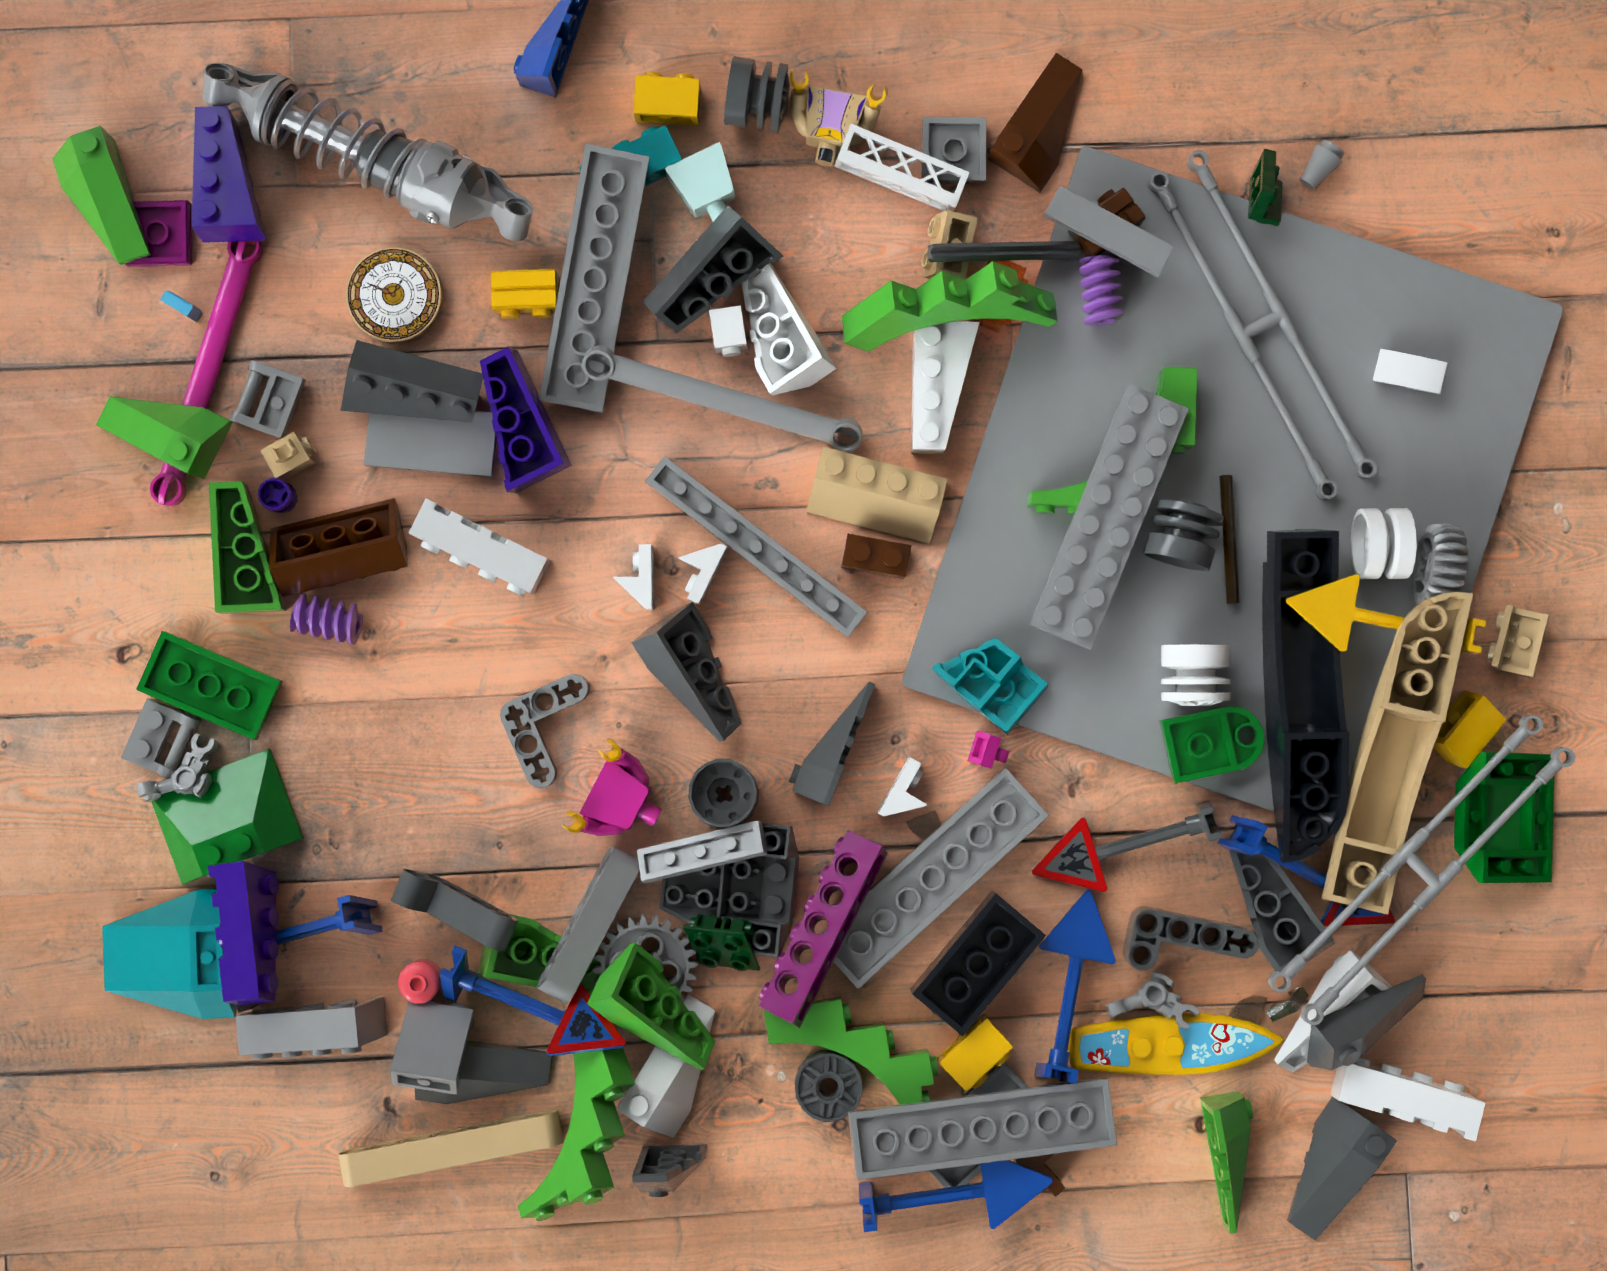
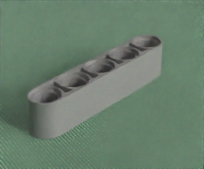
[537,846,639,1003]

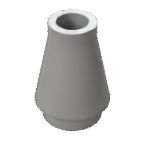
[1299,139,1344,190]

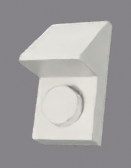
[613,544,654,610]
[678,544,728,606]
[877,757,928,816]

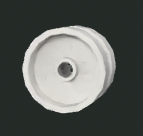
[1350,508,1417,580]

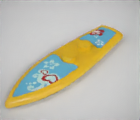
[1068,1013,1284,1075]

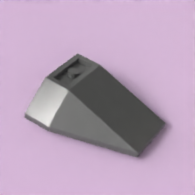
[660,823,799,957]

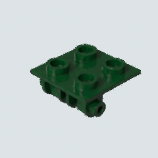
[683,914,760,971]

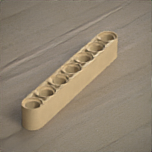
[338,1109,564,1187]

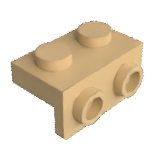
[1488,604,1550,679]

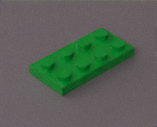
[136,631,283,740]

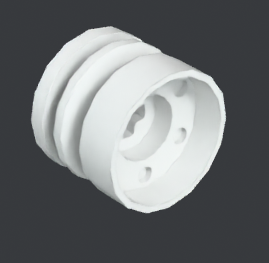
[1161,645,1231,706]

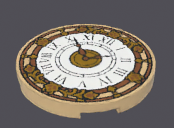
[345,247,443,344]

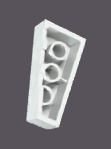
[911,321,979,454]
[409,498,551,597]
[1330,1057,1486,1142]

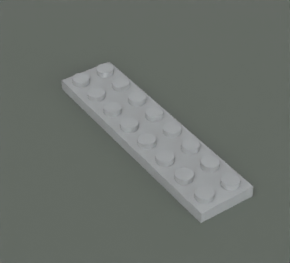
[539,143,650,412]
[1029,384,1189,650]
[821,767,1049,989]
[848,1078,1117,1180]

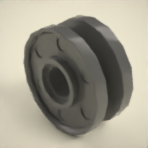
[795,1050,863,1122]

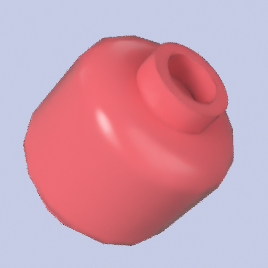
[398,959,442,1004]

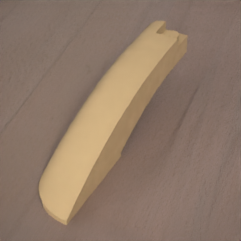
[1321,592,1473,915]

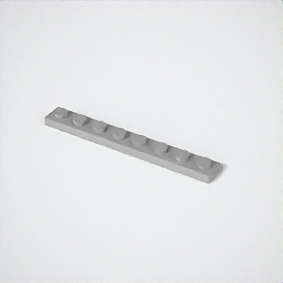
[645,456,867,638]

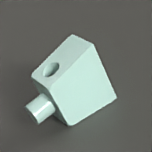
[665,142,735,222]

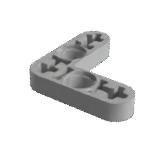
[500,674,589,788]

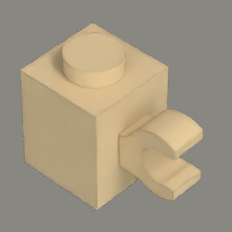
[260,432,317,482]

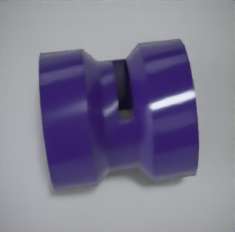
[258,478,298,513]

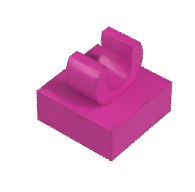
[967,731,1010,769]

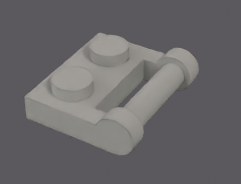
[229,360,306,439]
[121,699,201,779]

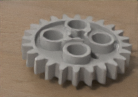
[592,913,698,1003]

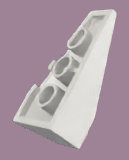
[741,263,837,396]
[1274,950,1392,1073]
[616,993,715,1138]

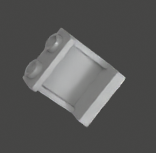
[390,1000,475,1095]

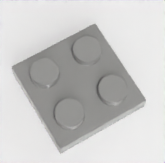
[922,117,986,184]

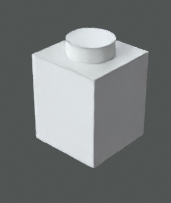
[709,305,747,357]

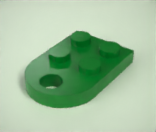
[1160,706,1264,784]

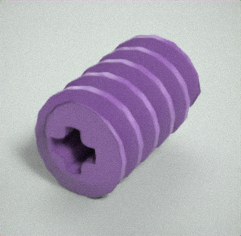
[1078,255,1124,326]
[290,593,363,645]

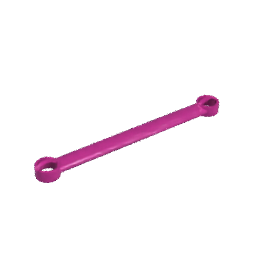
[150,241,263,506]

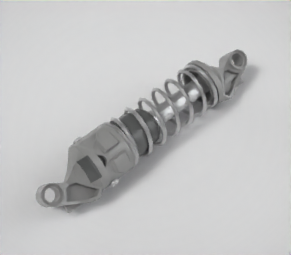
[202,63,533,241]

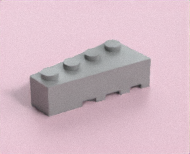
[236,997,387,1060]

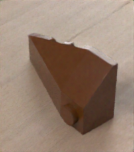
[987,53,1083,193]

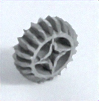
[1412,523,1468,604]

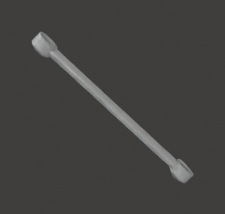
[582,345,862,453]

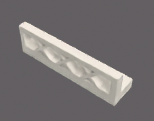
[834,124,970,211]

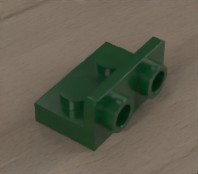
[1248,149,1283,226]

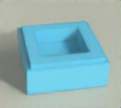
[160,290,203,323]

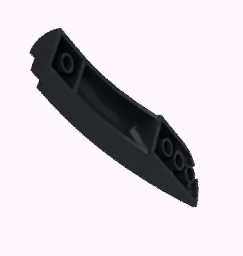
[1262,529,1349,863]

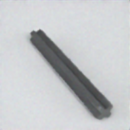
[927,241,1081,262]

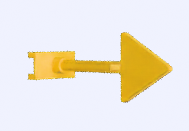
[1286,574,1486,654]

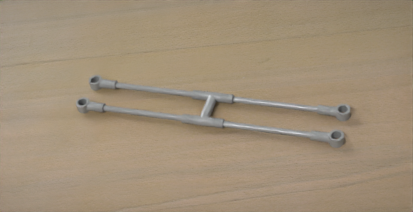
[1148,150,1377,500]
[1268,715,1575,1025]

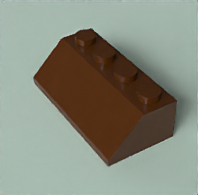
[269,498,408,597]

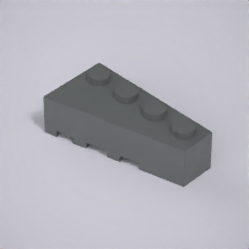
[643,205,783,334]
[340,340,483,422]

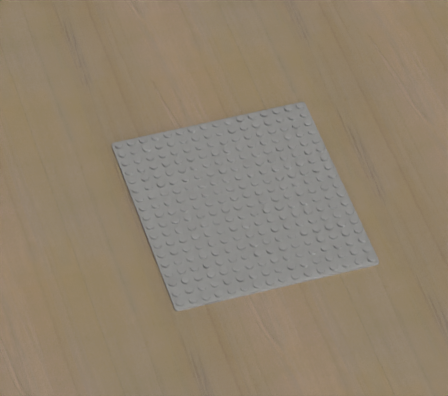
[902,146,1563,812]

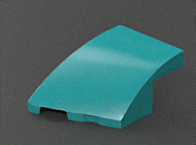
[932,638,1049,735]

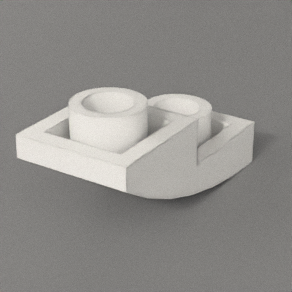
[1373,349,1448,394]

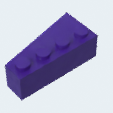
[192,106,267,243]
[480,347,572,493]
[208,861,279,1005]

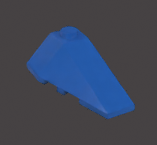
[514,0,589,98]

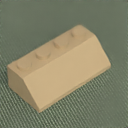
[806,447,948,544]

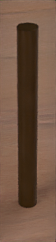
[1219,475,1240,604]

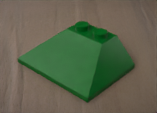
[151,749,304,885]
[1454,752,1554,883]

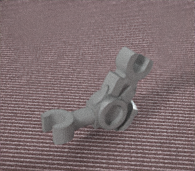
[137,734,219,802]
[1106,971,1199,1030]

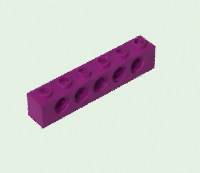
[759,830,888,1028]

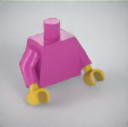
[562,738,662,836]

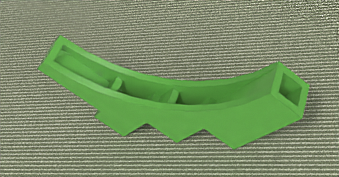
[842,261,1058,352]
[1027,367,1197,515]
[764,997,939,1104]
[518,1023,635,1221]

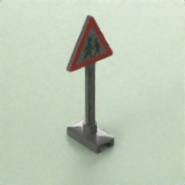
[1032,800,1222,892]

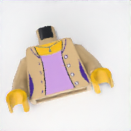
[789,69,888,166]

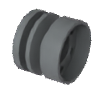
[724,56,790,133]
[1143,499,1224,571]
[688,759,759,829]

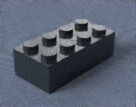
[910,890,1046,1036]

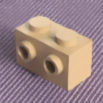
[922,210,978,279]

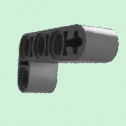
[391,869,519,952]
[1123,906,1259,970]

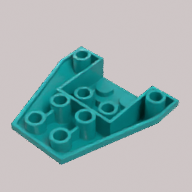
[102,888,236,1019]

